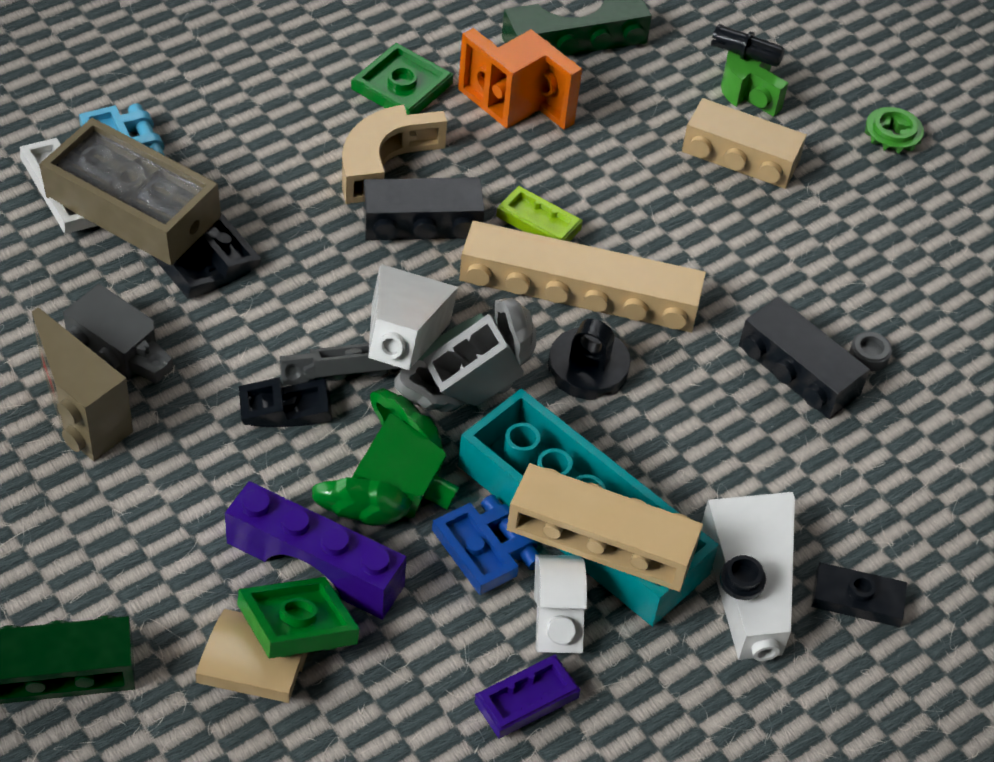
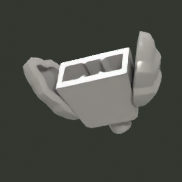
[394,298,536,412]

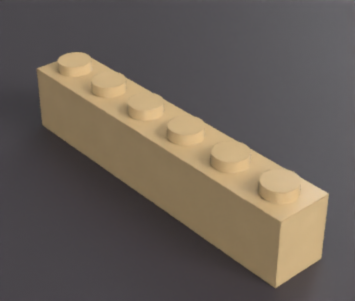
[459,220,706,333]

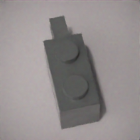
[63,283,173,384]

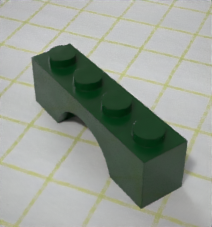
[502,0,652,56]

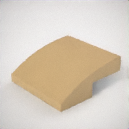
[195,609,308,703]

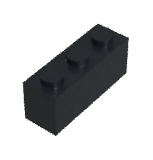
[363,177,485,240]
[739,297,870,419]

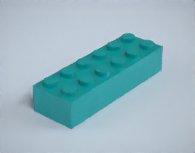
[458,388,719,627]

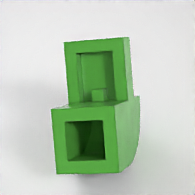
[721,51,789,117]

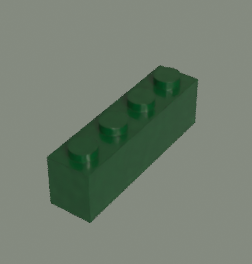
[0,615,135,704]

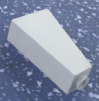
[368,264,458,370]
[702,492,795,661]

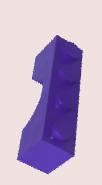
[225,481,407,620]

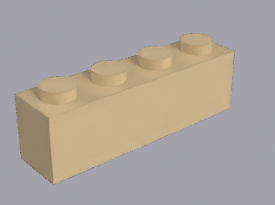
[507,463,703,592]

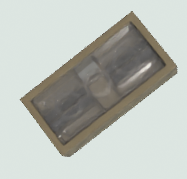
[39,117,221,265]

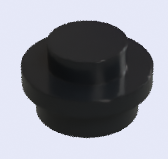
[719,555,766,600]

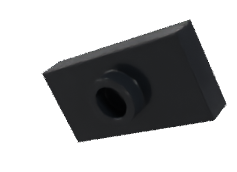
[811,562,907,627]

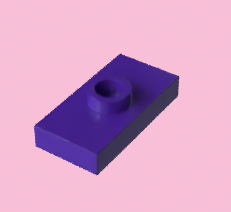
[474,654,580,739]

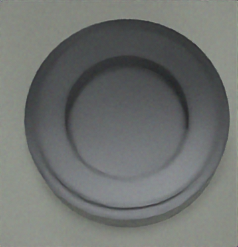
[849,332,892,371]

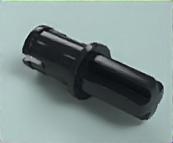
[711,24,785,67]

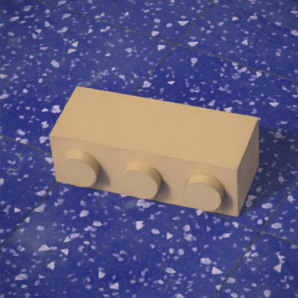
[682,98,807,189]

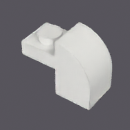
[534,554,587,653]

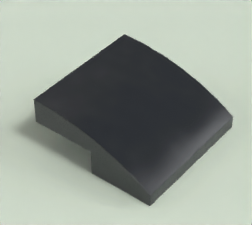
[152,213,262,299]

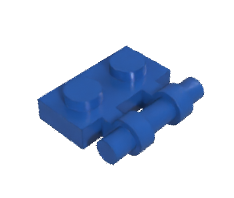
[432,495,540,595]

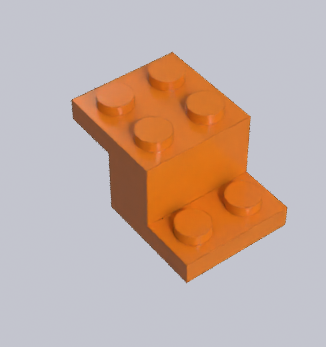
[458,28,582,130]

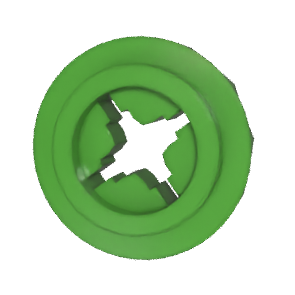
[865,107,924,154]

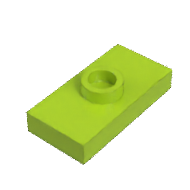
[496,186,583,242]

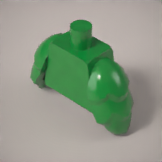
[312,388,459,526]

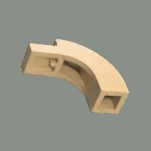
[342,105,447,204]

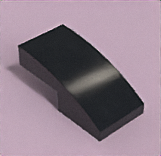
[239,377,333,427]

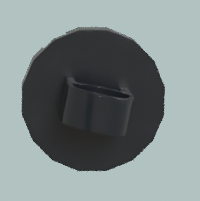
[548,319,631,400]

